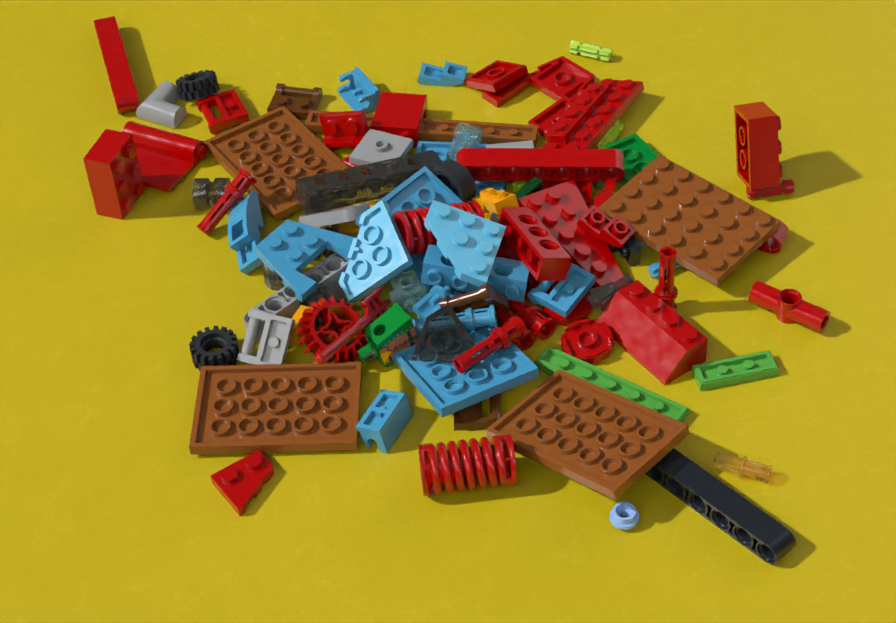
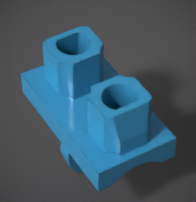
[413,285,462,319]

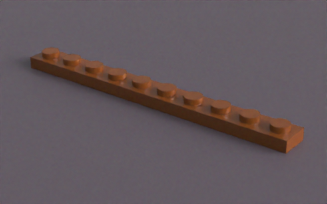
[305,110,538,148]

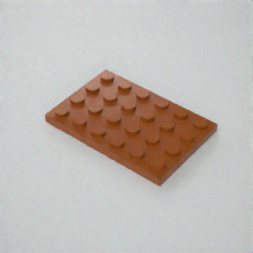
[203,106,358,222]
[598,155,781,286]
[189,362,362,455]
[486,369,689,500]

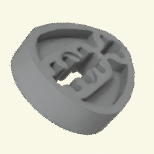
[299,203,370,227]

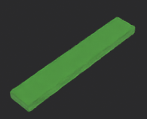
[534,345,689,423]

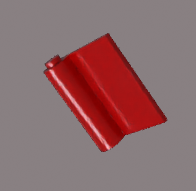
[122,121,207,193]

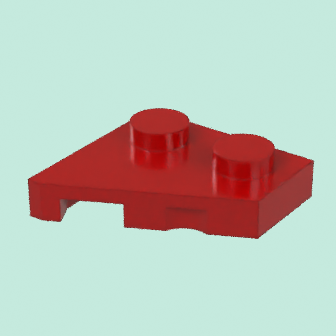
[211,449,275,516]

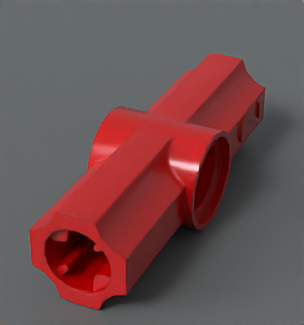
[748,280,830,332]

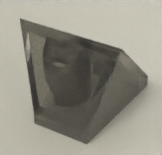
[411,304,475,363]

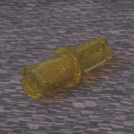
[713,452,772,483]

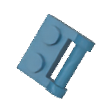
[527,263,596,318]

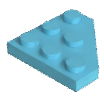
[339,200,414,304]
[424,200,506,287]

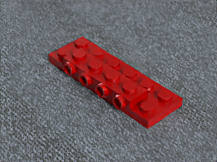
[543,78,644,149]

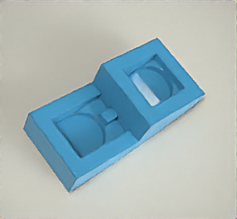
[417,61,467,86]

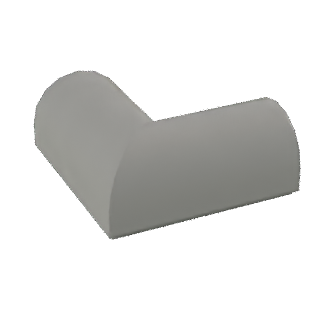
[136,81,187,129]

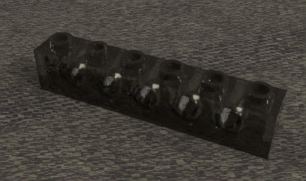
[295,150,443,215]

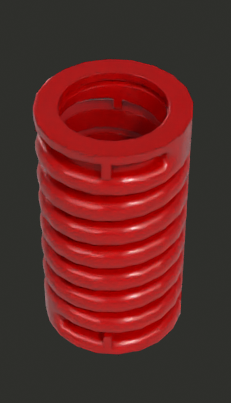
[393,200,485,256]
[418,434,517,496]

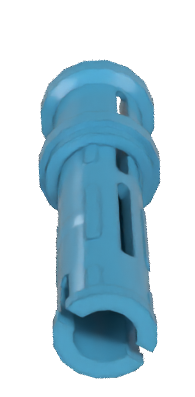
[415,304,498,336]

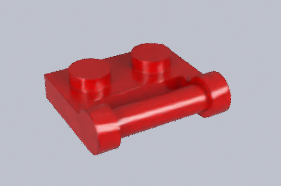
[196,89,249,135]

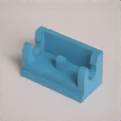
[337,67,380,114]
[356,389,413,453]

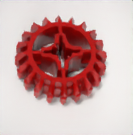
[297,296,368,363]

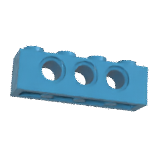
[421,244,529,302]

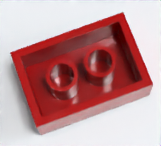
[734,101,783,190]
[83,129,145,220]

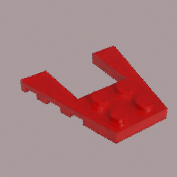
[481,56,595,138]

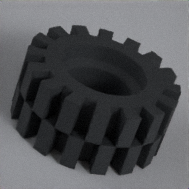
[176,70,220,101]
[189,326,239,371]

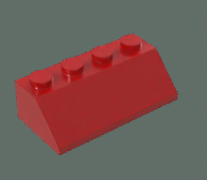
[596,280,708,385]

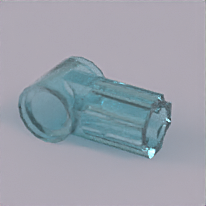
[447,122,483,161]

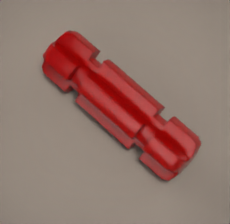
[746,179,795,199]

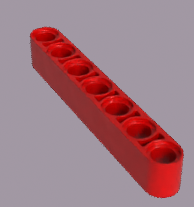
[93,16,140,114]
[456,148,625,182]

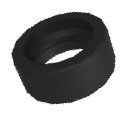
[432,160,476,203]

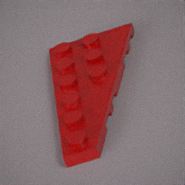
[517,179,628,304]

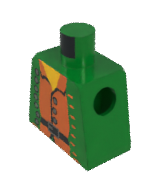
[357,303,419,367]

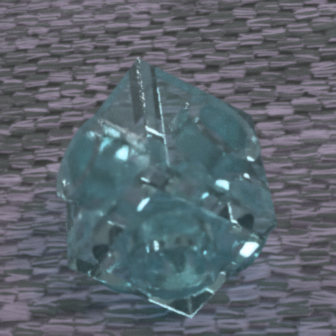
[388,269,427,313]

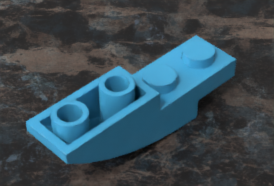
[228,189,264,275]

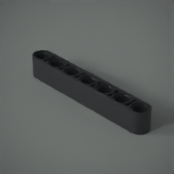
[645,448,796,565]

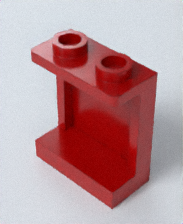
[371,92,428,147]

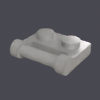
[236,308,295,365]

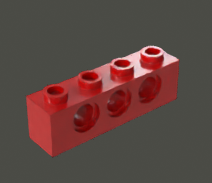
[498,207,571,281]

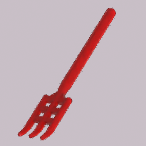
[315,287,391,364]

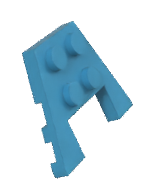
[255,220,357,302]

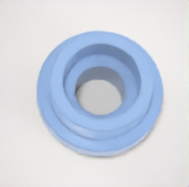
[610,502,639,530]

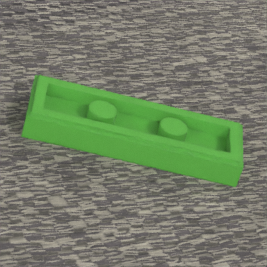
[692,350,779,391]

